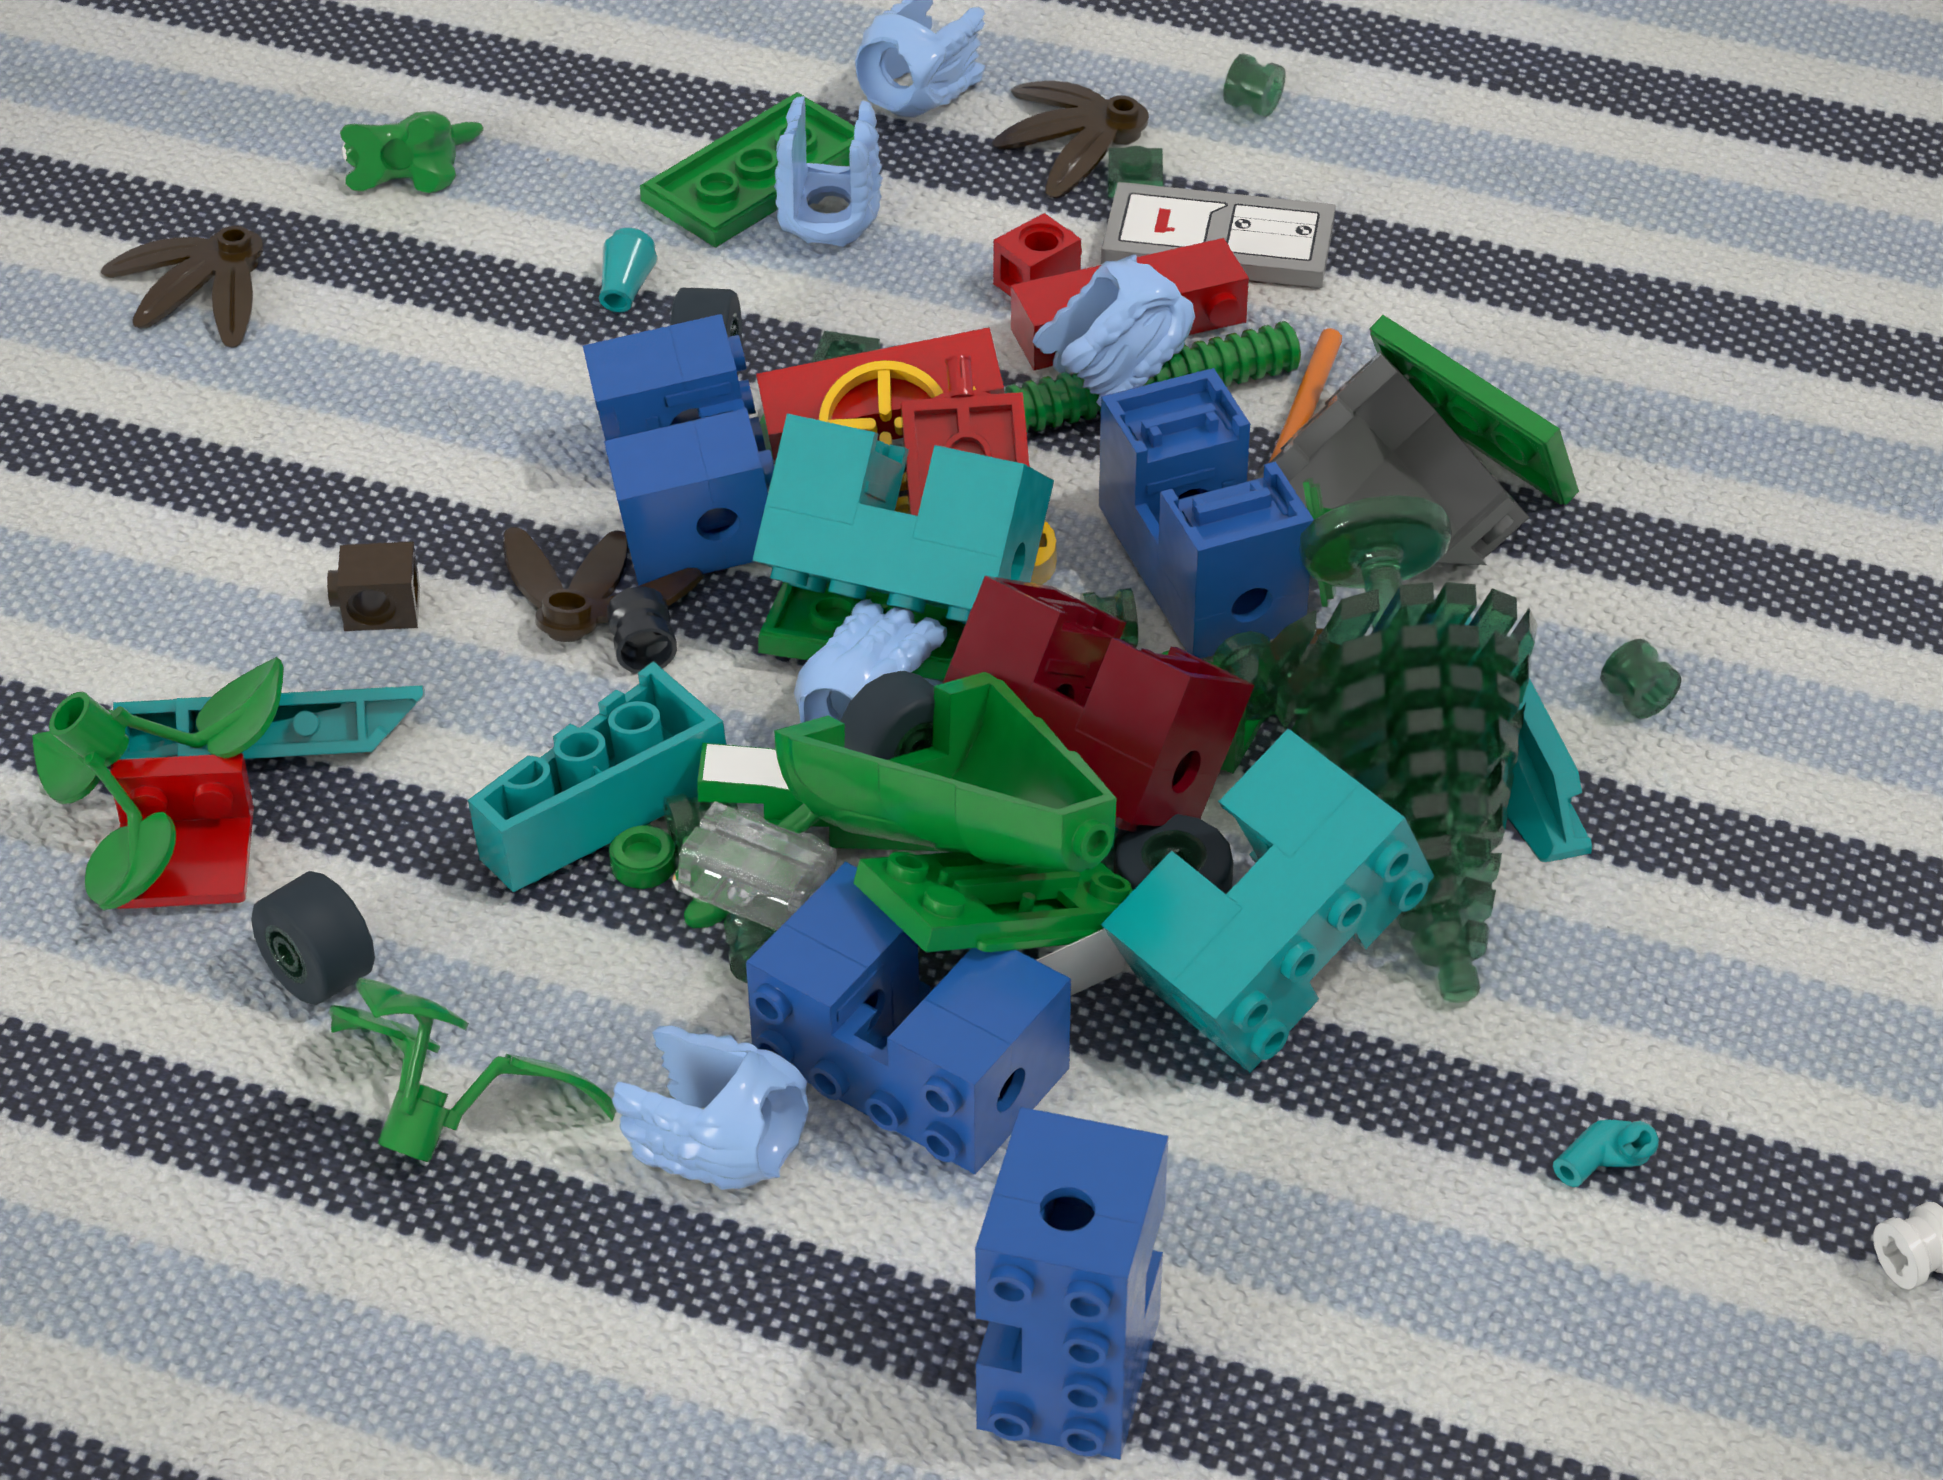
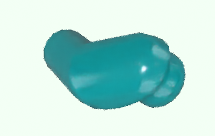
[1553,1120,1659,1187]

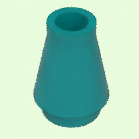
[599,228,657,312]

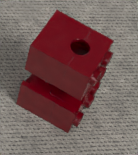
[942,575,1255,832]

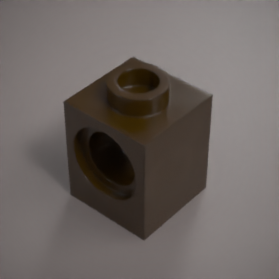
[327,541,420,631]

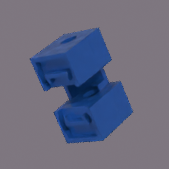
[583,314,774,586]
[1099,368,1314,659]
[746,861,1071,1175]
[975,1107,1169,1460]

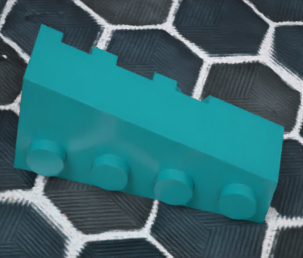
[468,661,727,892]

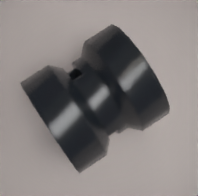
[607,586,677,673]

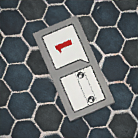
[1101,182,1336,288]

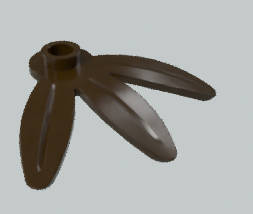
[993,81,1149,198]
[101,226,263,348]
[503,527,704,642]

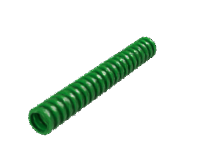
[1004,321,1301,433]

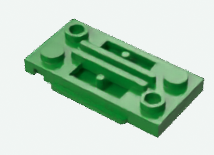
[853,851,1133,952]

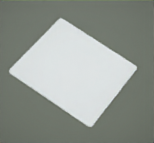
[1036,929,1126,995]

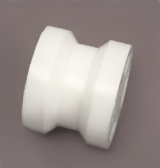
[1873,1202,1943,1290]

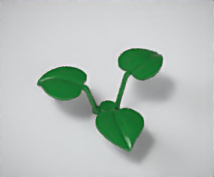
[32,656,284,911]
[328,977,616,1163]

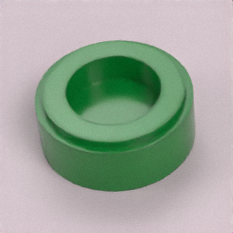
[609,825,676,889]

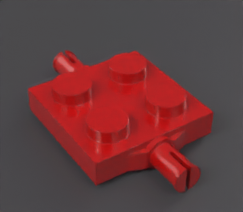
[901,355,1030,516]

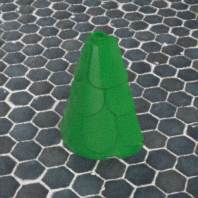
[774,672,1116,872]

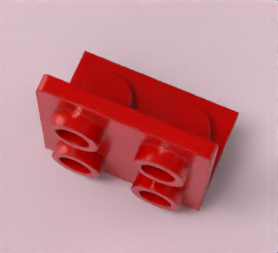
[110,753,254,909]

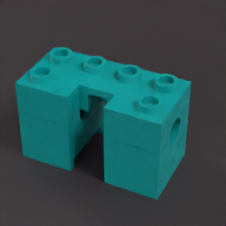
[752,414,1054,625]
[1101,729,1434,1073]

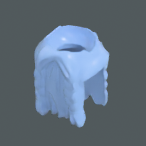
[855,0,985,117]
[774,96,883,247]
[1032,254,1195,406]
[794,599,947,723]
[612,1025,809,1190]

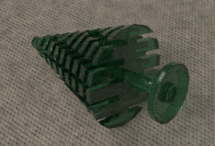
[1256,495,1538,1003]

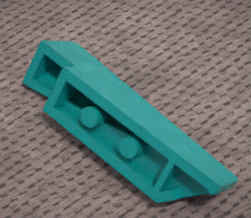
[1394,602,1592,862]
[113,685,425,759]

